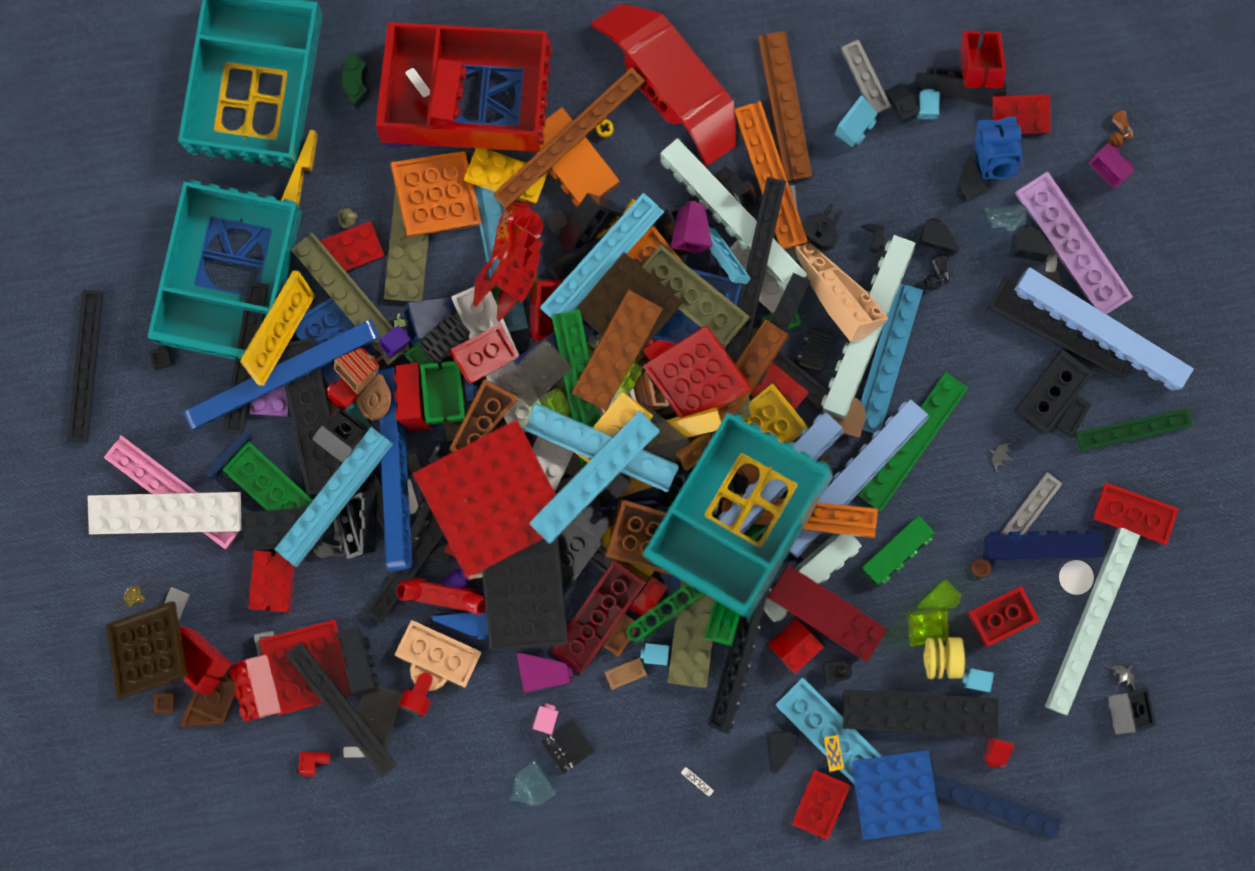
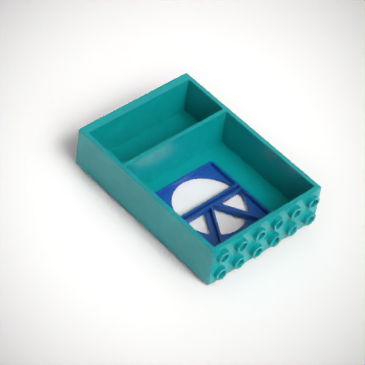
[147,180,302,360]

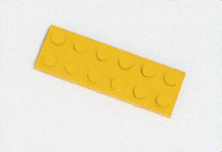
[241,271,315,386]

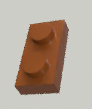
[676,433,712,471]
[603,614,638,657]

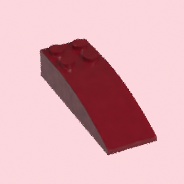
[551,559,650,674]
[767,564,888,662]

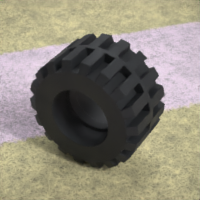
[419,315,471,364]

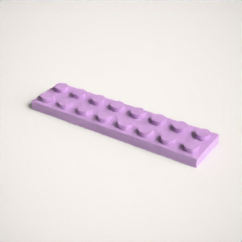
[1015,172,1133,315]

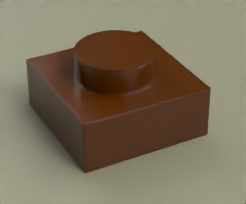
[154,693,175,713]

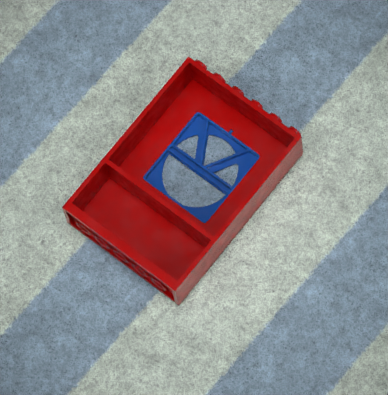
[376,22,552,152]

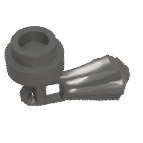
[314,531,346,559]

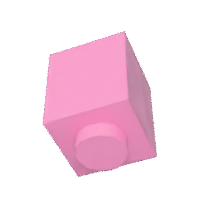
[533,703,559,734]

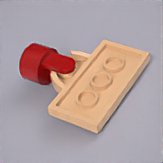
[395,620,482,718]

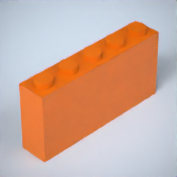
[537,107,620,208]

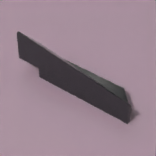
[914,67,1007,108]

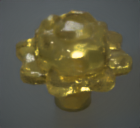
[124,585,145,607]

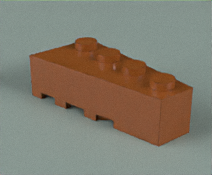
[449,379,521,452]

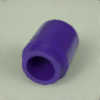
[442,568,472,589]

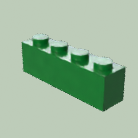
[860,515,935,585]

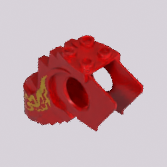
[473,202,543,322]

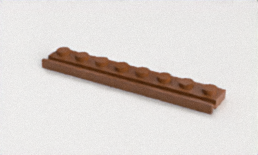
[758,31,812,181]
[687,319,790,443]

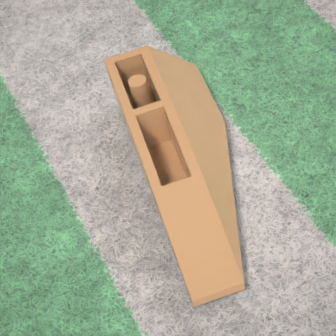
[794,243,888,342]

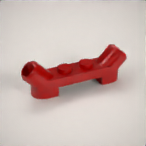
[397,578,486,615]

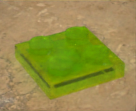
[907,606,949,646]

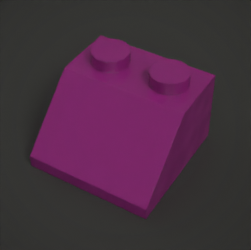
[1088,143,1135,190]

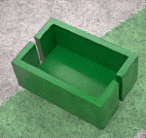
[420,361,466,425]

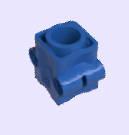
[974,116,1023,180]

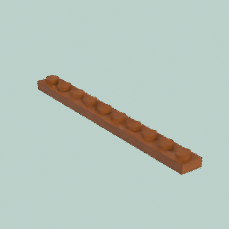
[493,67,645,209]

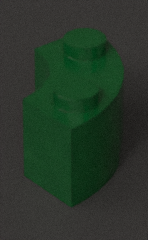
[342,52,370,109]

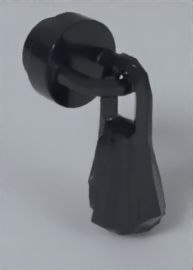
[924,253,949,291]

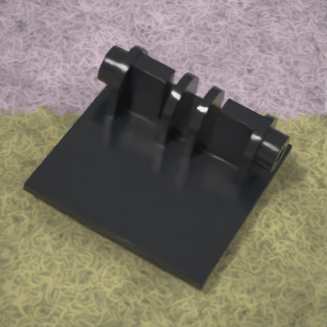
[541,719,595,774]

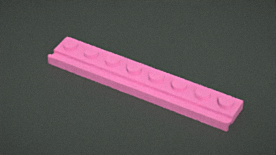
[104,436,243,550]

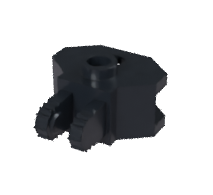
[802,204,843,249]

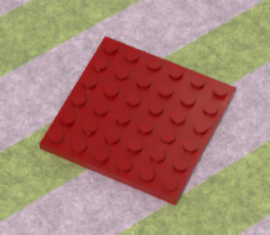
[413,419,571,578]

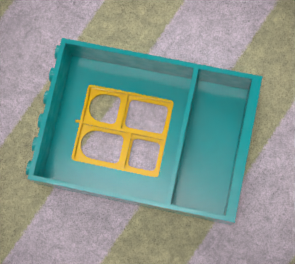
[178,0,323,168]
[643,413,833,619]

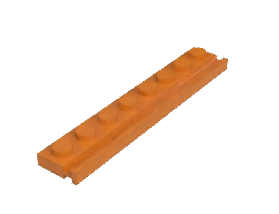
[734,101,808,250]
[721,494,878,538]

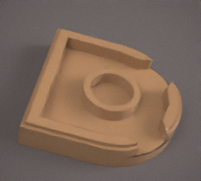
[356,374,391,421]
[828,397,866,438]

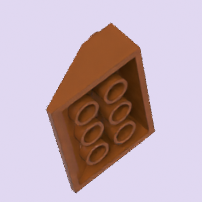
[606,499,672,575]

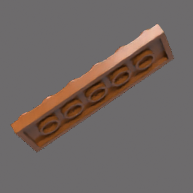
[572,290,663,411]

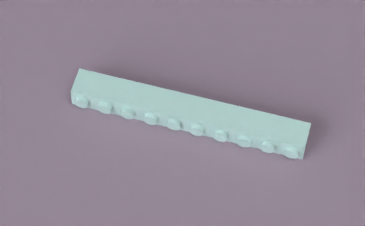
[660,138,808,291]
[821,235,915,420]
[1045,528,1140,715]

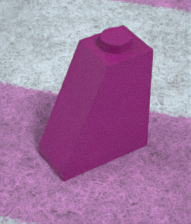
[672,201,712,254]
[517,653,573,692]

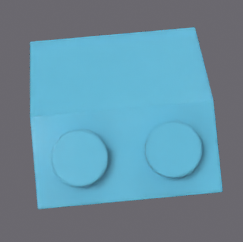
[835,95,877,148]

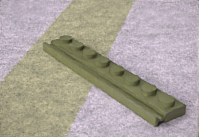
[291,232,410,366]

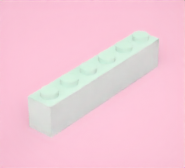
[765,534,862,622]

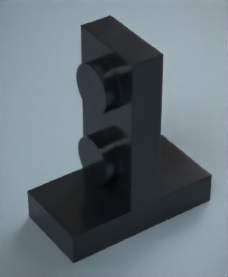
[714,166,759,213]

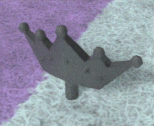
[989,442,1012,472]
[1107,665,1135,690]

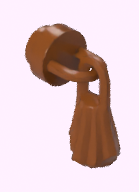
[1109,110,1133,148]

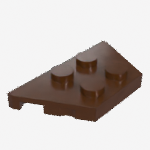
[180,672,236,727]

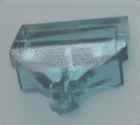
[985,204,1027,231]
[511,761,556,806]

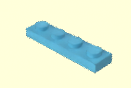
[709,227,751,284]

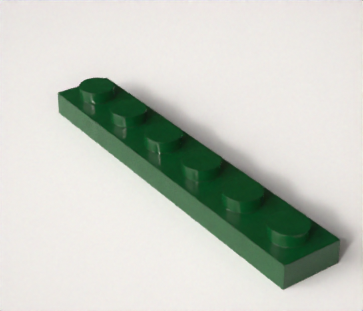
[1076,408,1193,451]

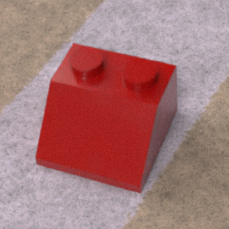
[767,619,824,673]

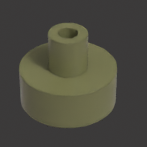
[338,208,358,228]

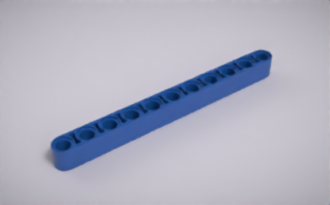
[183,320,380,430]
[378,366,412,572]

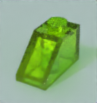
[540,388,572,419]
[916,579,962,610]

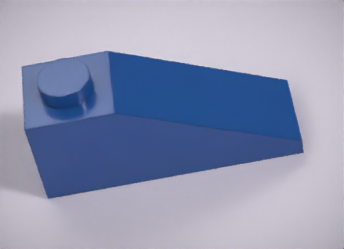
[432,612,489,640]

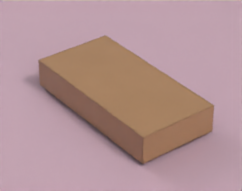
[604,657,647,690]

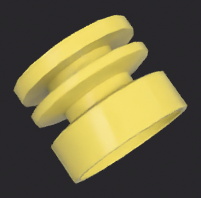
[924,637,964,679]

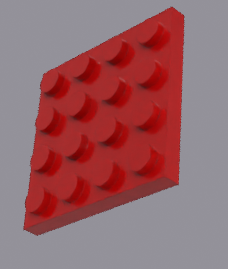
[643,325,751,418]
[259,620,353,715]

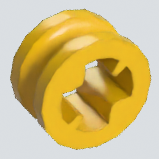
[597,119,613,138]

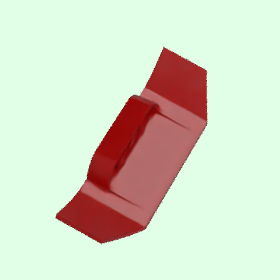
[591,4,736,166]

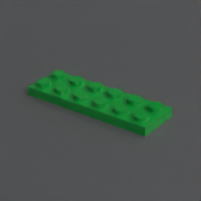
[222,441,313,511]

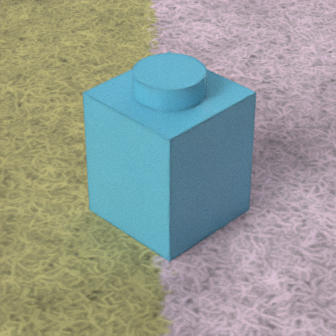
[917,89,939,119]
[640,643,669,665]
[962,668,994,692]

